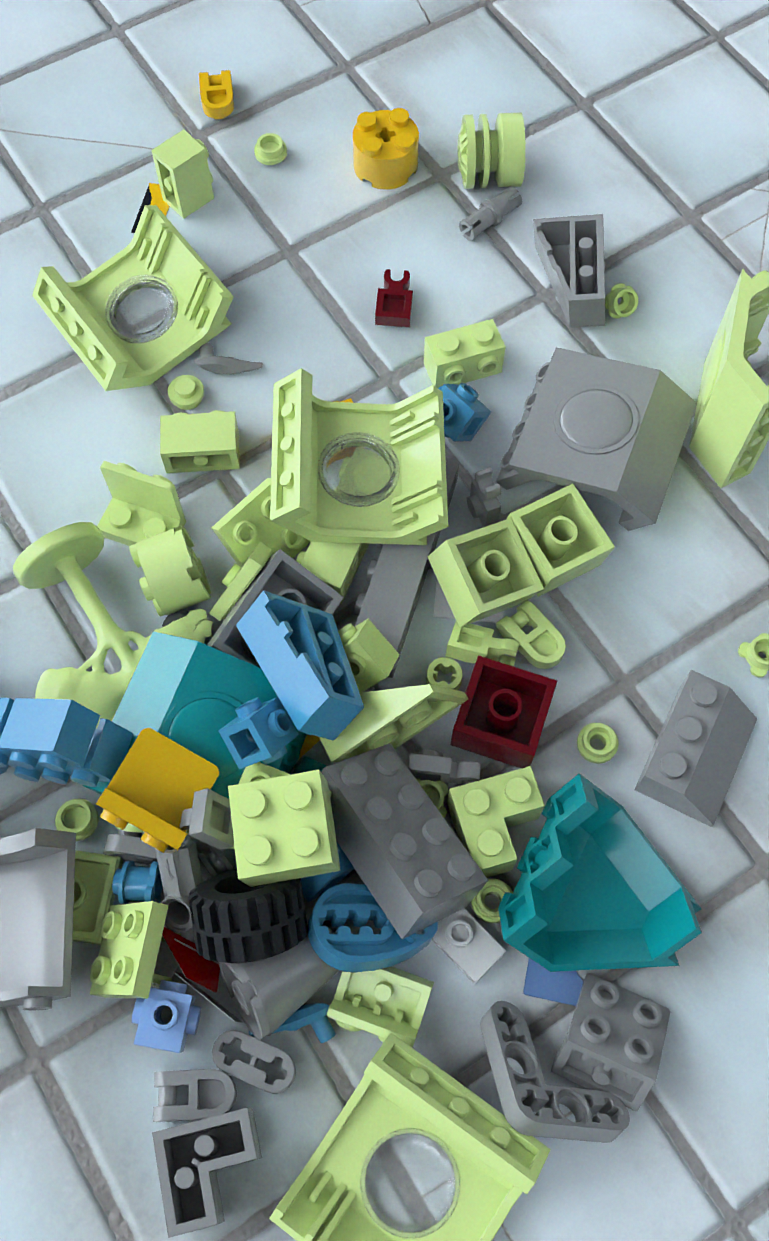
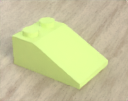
[319,684,468,762]

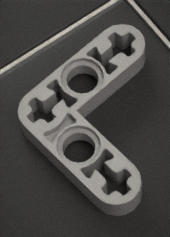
[480,1001,630,1143]

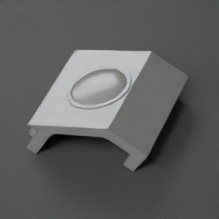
[496,347,697,531]

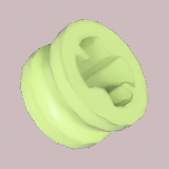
[426,657,463,691]

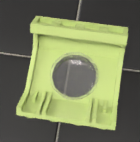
[32,205,234,391]
[270,368,449,545]
[269,1033,551,1241]

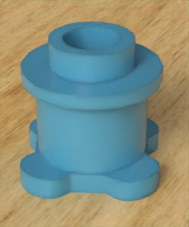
[112,860,163,904]

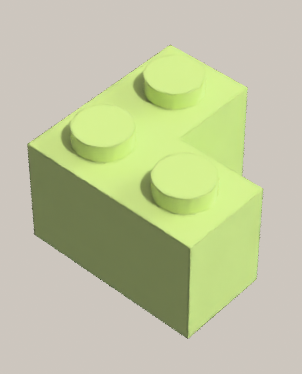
[447,766,545,878]

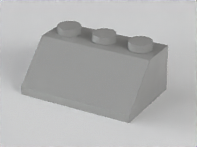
[634,670,757,827]

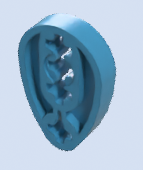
[308,883,438,972]

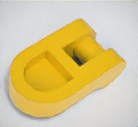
[199,70,234,119]

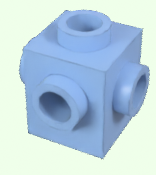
[132,980,201,1053]

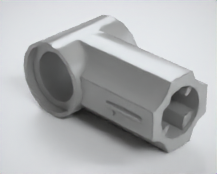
[155,836,205,933]

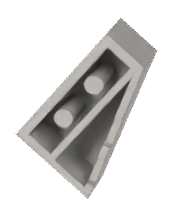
[533,214,605,328]

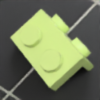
[327,967,434,1047]

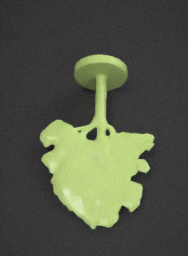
[13,522,213,729]

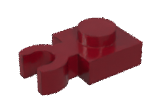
[375,269,413,327]

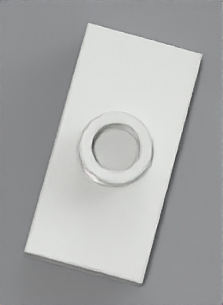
[422,908,506,984]

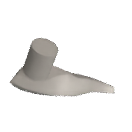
[193,343,262,374]

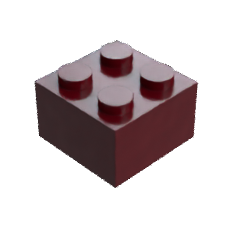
[450,655,557,768]

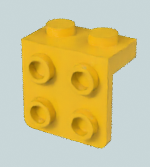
[96,728,219,853]

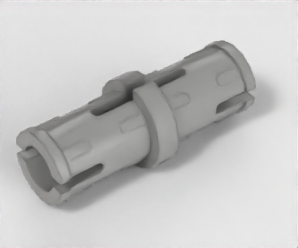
[459,186,522,241]

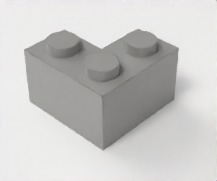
[152,1108,262,1238]

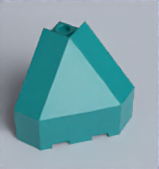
[498,773,702,972]

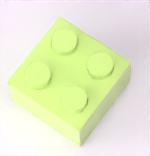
[507,484,615,597]
[427,518,544,628]
[228,769,341,887]

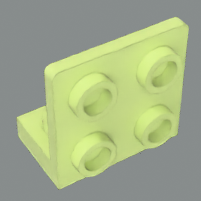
[97,461,186,546]

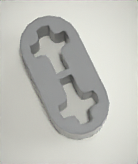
[212,1030,296,1094]

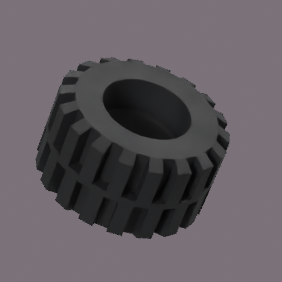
[188,869,308,963]

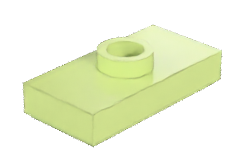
[209,541,272,621]

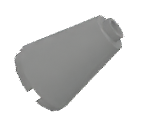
[219,925,339,1040]

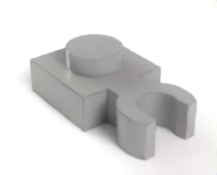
[467,467,501,527]
[408,750,481,786]

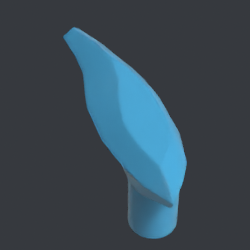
[249,1003,336,1043]

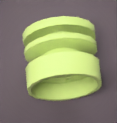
[457,112,526,189]

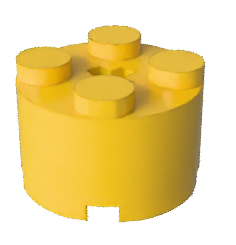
[352,108,419,190]

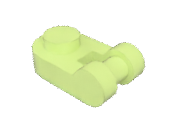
[496,600,566,669]

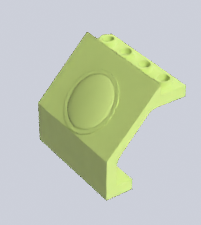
[689,269,769,488]

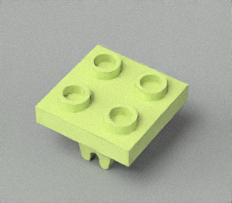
[211,478,311,567]
[90,901,181,999]

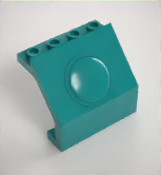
[82,631,307,799]

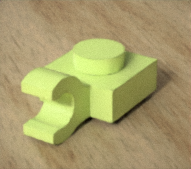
[445,621,519,667]

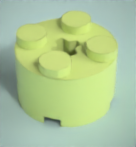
[129,525,211,617]

